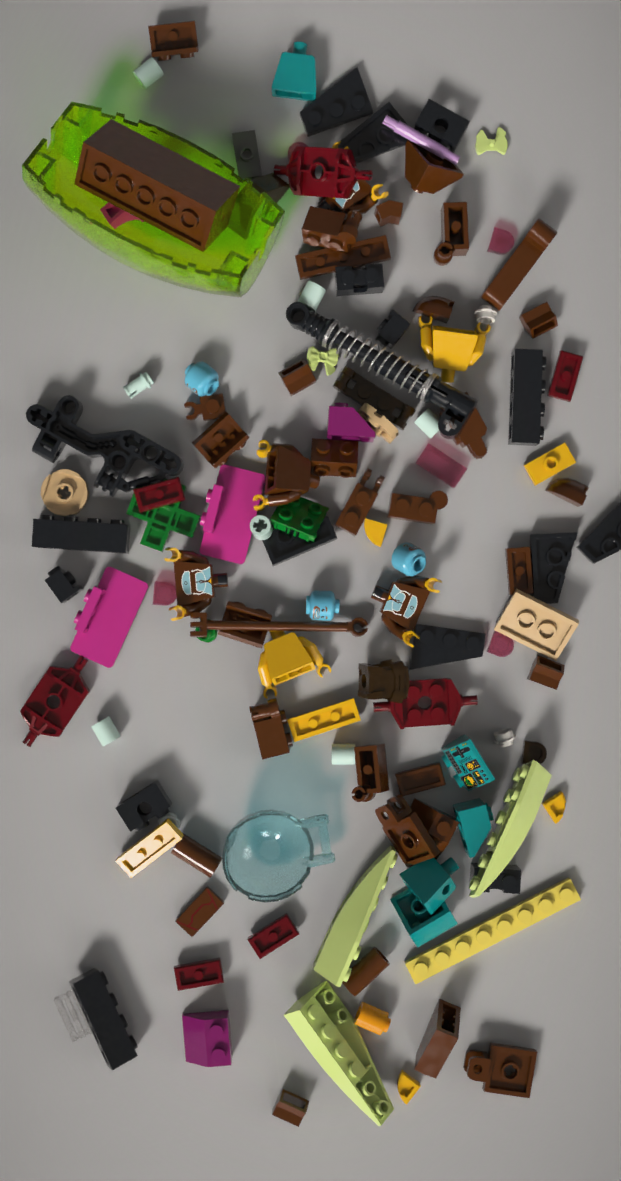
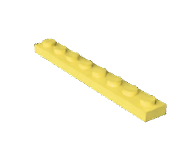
[404,877,581,985]

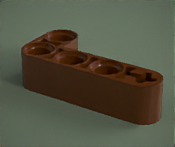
[481,218,558,311]

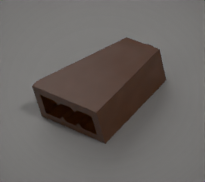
[414,999,461,1079]

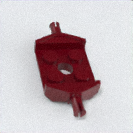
[273,146,373,199]
[20,655,91,747]
[373,678,478,729]

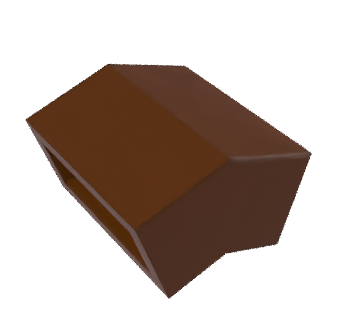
[374,200,403,227]
[519,302,558,339]
[278,359,316,396]
[527,655,565,690]
[272,1089,309,1127]

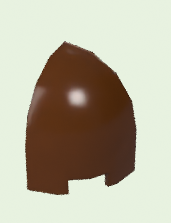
[412,296,455,323]
[545,478,589,507]

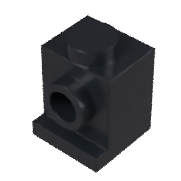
[375,309,410,349]
[45,566,84,603]

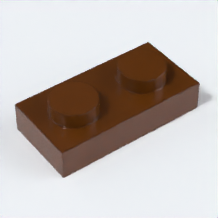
[505,547,533,595]

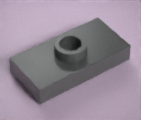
[232,130,262,182]

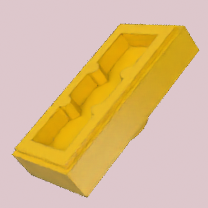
[524,442,576,486]

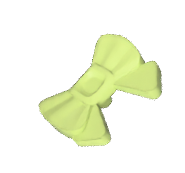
[475,127,508,155]
[307,346,339,376]

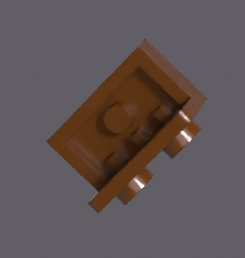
[148,20,199,61]
[192,412,250,468]
[310,438,358,478]
[218,601,272,649]

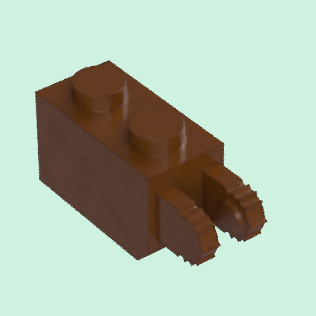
[439,391,487,459]
[335,468,385,536]

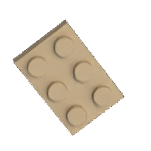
[494,589,579,661]

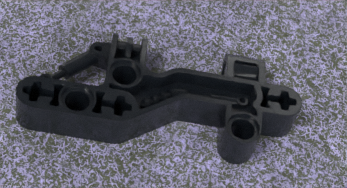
[26,395,184,497]

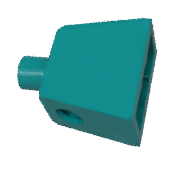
[272,42,316,102]
[399,857,460,915]

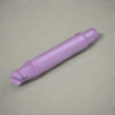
[382,115,460,165]

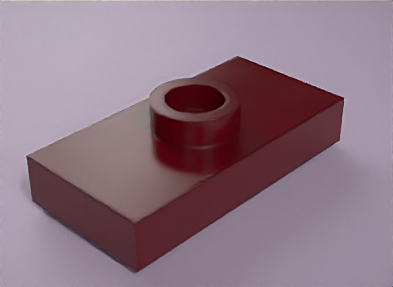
[547,350,583,402]
[133,477,186,513]
[247,913,299,959]
[174,958,224,991]

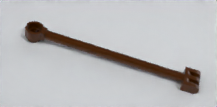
[190,612,368,637]

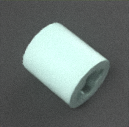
[133,57,164,89]
[297,281,326,311]
[414,408,439,439]
[250,515,273,540]
[91,716,121,747]
[331,744,355,765]

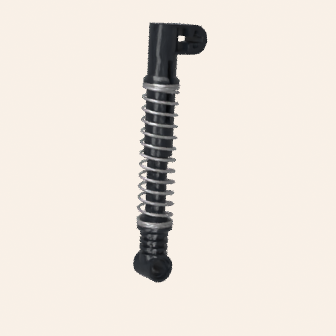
[286,302,478,439]

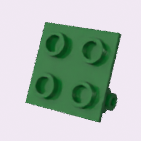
[270,497,329,542]

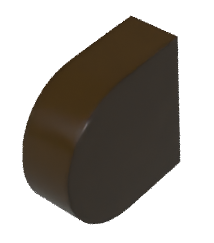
[521,740,547,764]

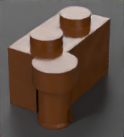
[433,202,469,266]
[302,206,362,252]
[387,491,448,525]
[249,698,293,760]
[352,744,389,802]

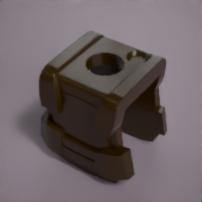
[358,659,409,703]

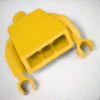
[419,315,491,383]
[258,631,331,699]

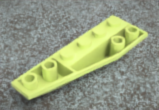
[469,760,552,898]
[313,846,398,987]
[284,981,394,1126]

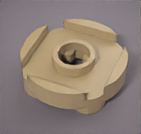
[357,403,399,444]
[41,469,89,516]

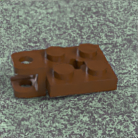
[375,794,440,867]
[463,1042,537,1098]

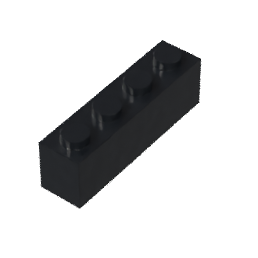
[508,349,546,446]
[32,515,130,554]
[69,968,138,1070]

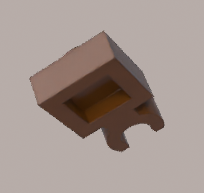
[184,393,226,421]

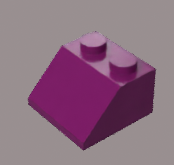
[327,402,376,443]
[182,1010,232,1067]

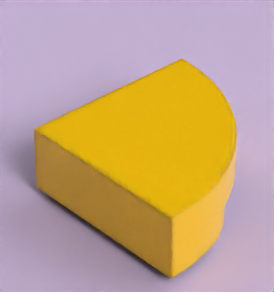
[364,518,387,547]
[541,791,566,824]
[397,1070,421,1104]

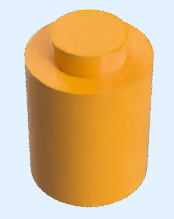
[354,1001,391,1035]

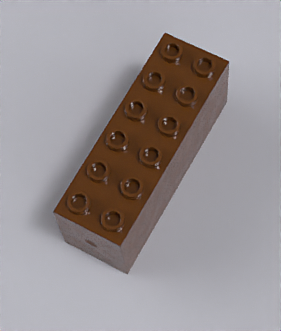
[74,119,240,252]

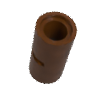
[171,833,222,878]
[342,946,390,997]

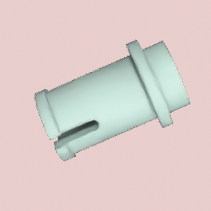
[123,372,154,399]

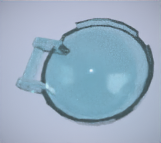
[222,810,335,903]

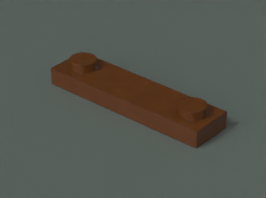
[295,235,391,280]

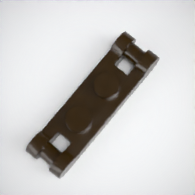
[333,366,416,430]

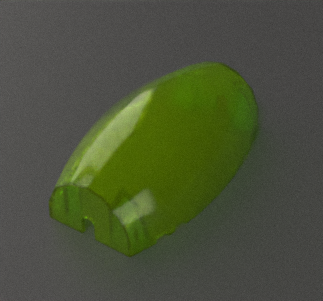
[22,102,285,298]

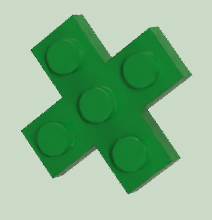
[126,478,201,552]

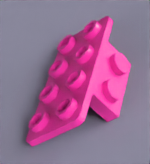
[200,465,266,564]
[70,567,149,668]

